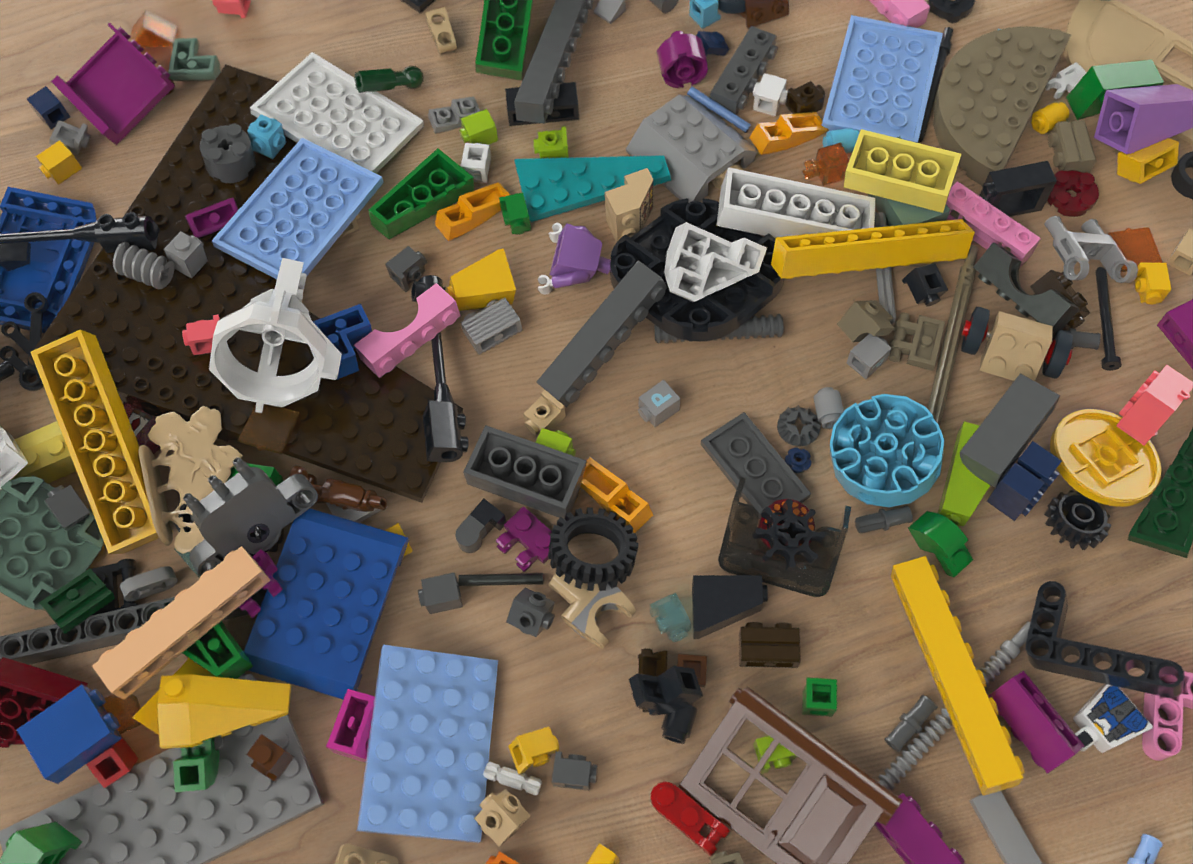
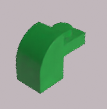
[908,511,973,577]
[173,737,219,792]

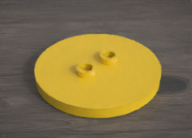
[1050,409,1162,507]

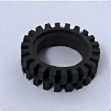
[548,508,638,591]

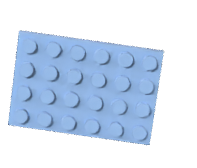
[822,15,943,143]
[212,138,384,279]
[357,645,498,843]

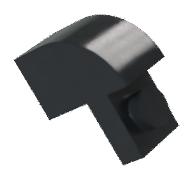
[629,666,703,715]

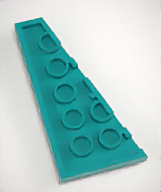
[514,155,671,222]

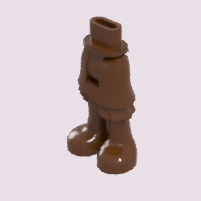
[289,465,387,512]

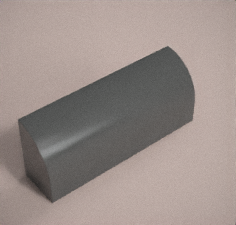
[960,373,1060,488]

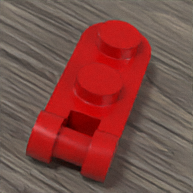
[650,782,731,856]

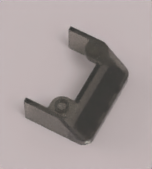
[718,477,851,597]

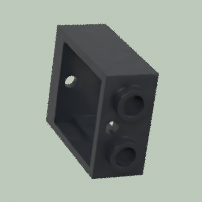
[979,161,1057,217]

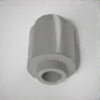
[813,387,844,429]

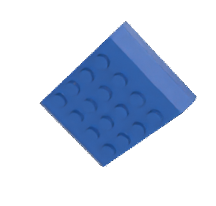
[244,508,409,700]

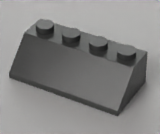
[463,425,587,519]

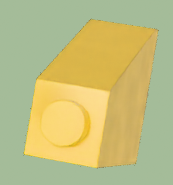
[445,249,516,311]

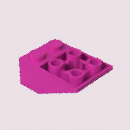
[326,689,375,763]

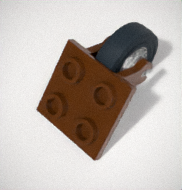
[718,0,789,29]

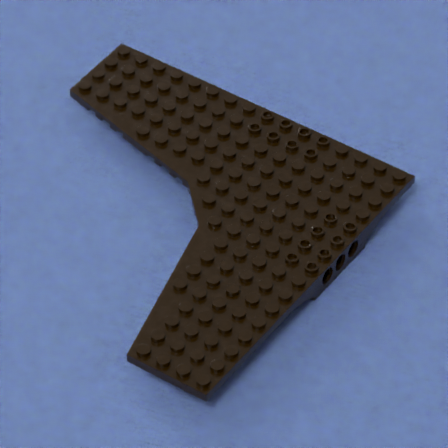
[28,64,463,503]

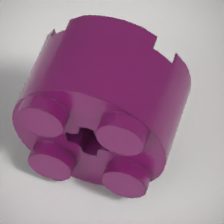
[656,31,708,88]

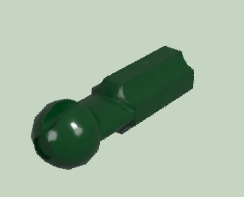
[354,66,424,93]

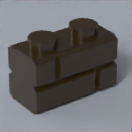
[739,622,801,668]

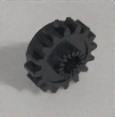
[1044,490,1111,550]

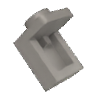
[50,120,90,155]

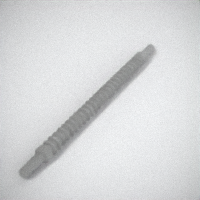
[877,622,1031,790]

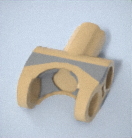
[549,574,636,649]

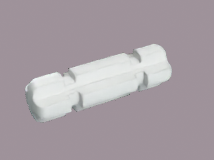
[483,762,542,795]

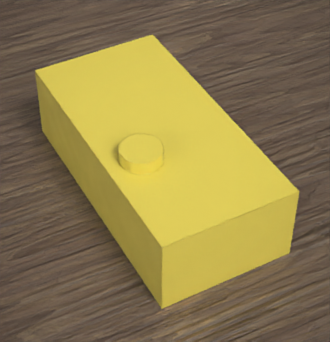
[844,129,962,213]

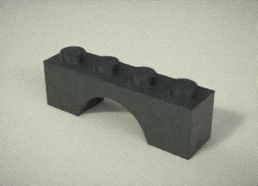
[973,242,1080,333]

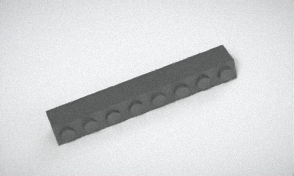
[514,0,593,124]

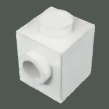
[753,73,788,116]

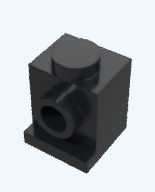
[902,263,948,307]

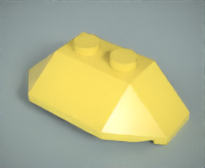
[10,421,76,483]

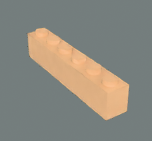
[92,546,271,700]

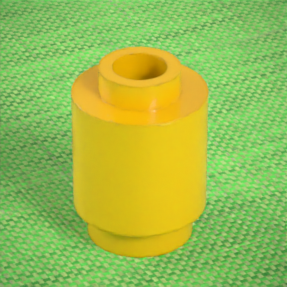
[1031,102,1070,134]

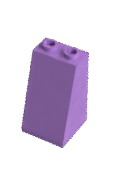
[1094,84,1193,154]

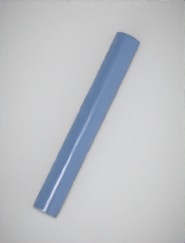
[687,86,751,133]

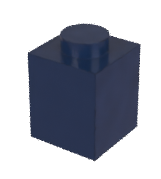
[27,86,70,130]

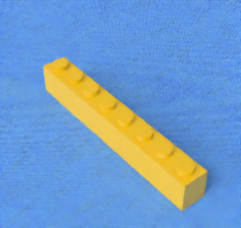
[771,219,975,279]
[891,556,1025,796]

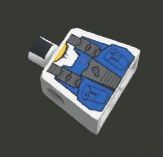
[1073,684,1153,753]

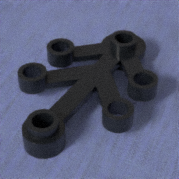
[0,292,49,391]

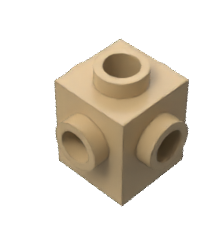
[474,789,530,846]

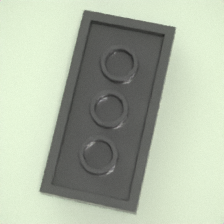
[701,412,811,519]

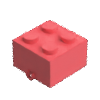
[1116,365,1193,446]

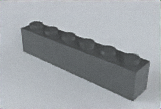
[536,260,667,408]

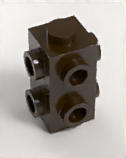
[1030,270,1090,329]

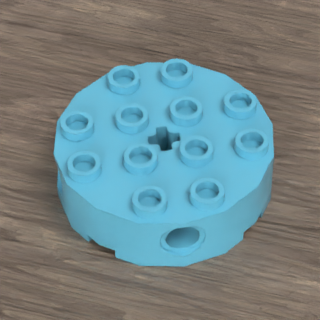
[830,394,944,508]

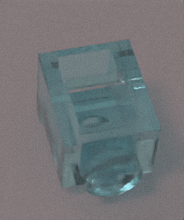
[650,593,691,642]

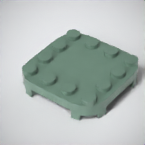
[0,476,104,611]

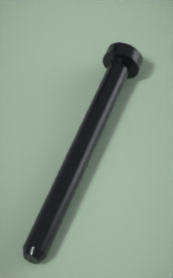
[1095,267,1122,371]

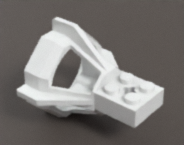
[209,258,342,413]

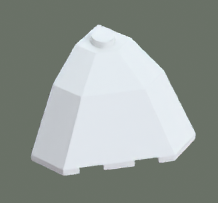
[664,222,767,302]

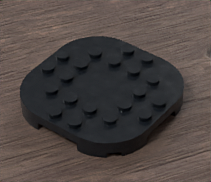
[610,198,784,342]

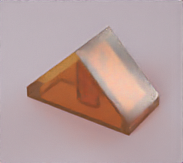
[130,11,178,47]

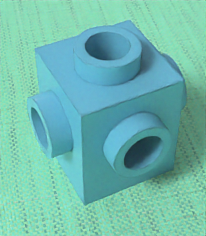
[247,114,286,159]

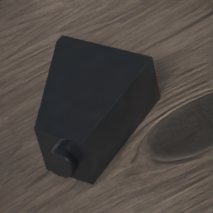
[692,575,768,639]

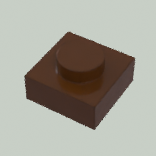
[677,654,707,688]

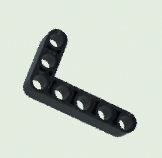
[1025,581,1184,698]

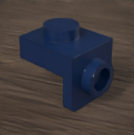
[696,31,730,57]

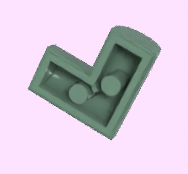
[168,38,221,81]

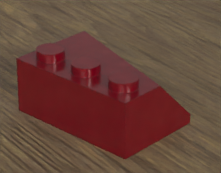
[0,657,88,748]

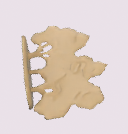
[139,406,243,554]

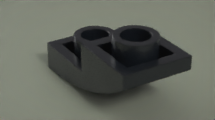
[0,242,31,271]

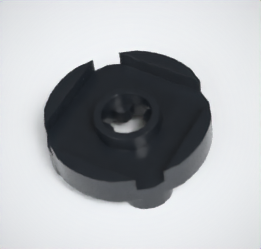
[928,0,976,23]

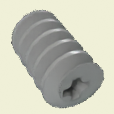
[113,242,174,289]

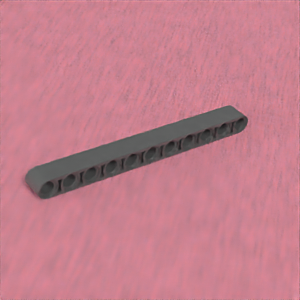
[0,588,267,665]

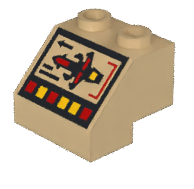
[605,168,653,242]

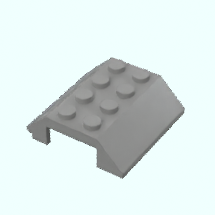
[626,94,758,203]

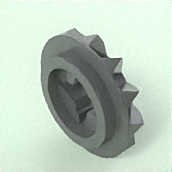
[777,405,821,446]

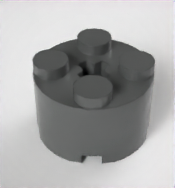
[200,124,256,183]

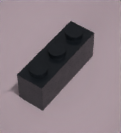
[505,82,579,126]

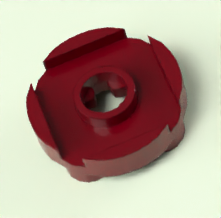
[1047,170,1099,217]

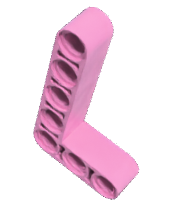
[1142,672,1193,761]

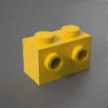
[1117,138,1179,184]

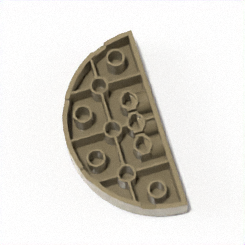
[933,27,1071,186]

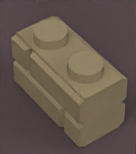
[1048,120,1096,173]

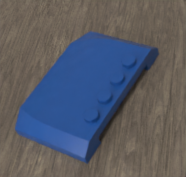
[0,187,97,333]

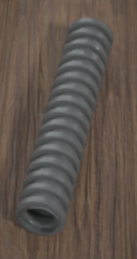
[654,314,784,343]

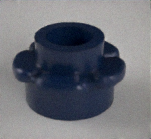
[785,447,812,473]

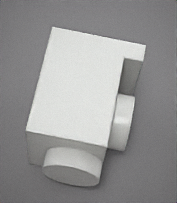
[461,143,491,183]

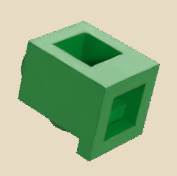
[499,193,531,235]
[802,677,837,717]

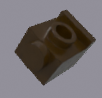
[785,81,825,114]

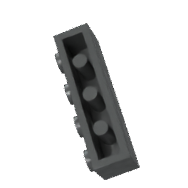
[710,26,778,115]

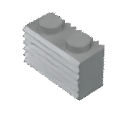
[460,297,522,355]

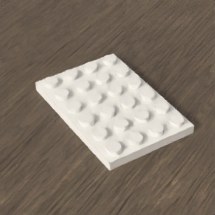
[250,52,424,174]

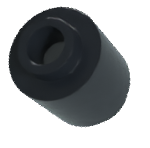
[661,702,698,744]

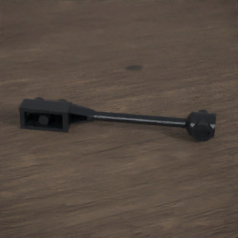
[0,212,160,253]
[411,275,469,462]

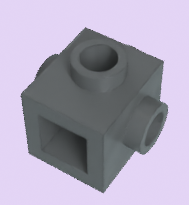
[506,587,555,637]

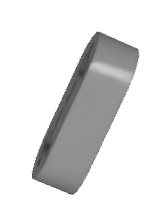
[120,566,178,601]

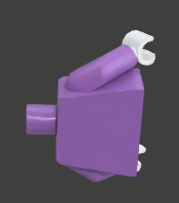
[538,223,610,295]

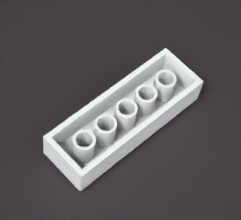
[717,167,875,238]

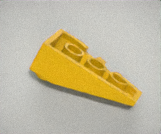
[157,675,291,749]

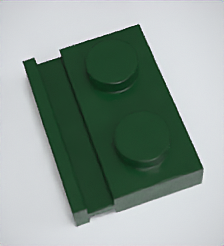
[39,568,116,634]

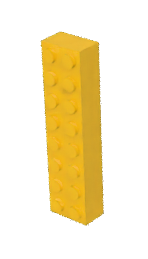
[31,329,173,554]

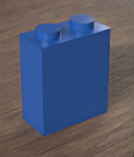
[17,685,122,784]

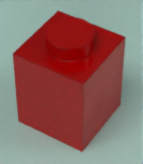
[86,736,139,788]

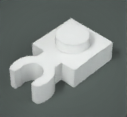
[1045,62,1086,99]

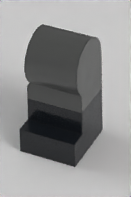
[455,499,507,553]

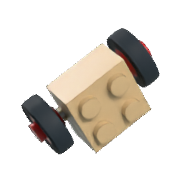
[961,307,1073,381]

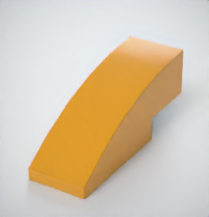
[749,112,828,155]
[435,182,510,241]
[581,457,653,533]

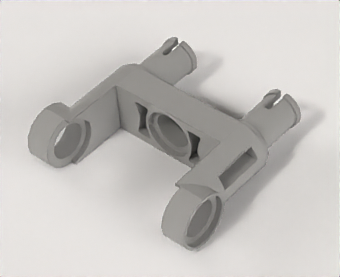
[1044,216,1138,283]

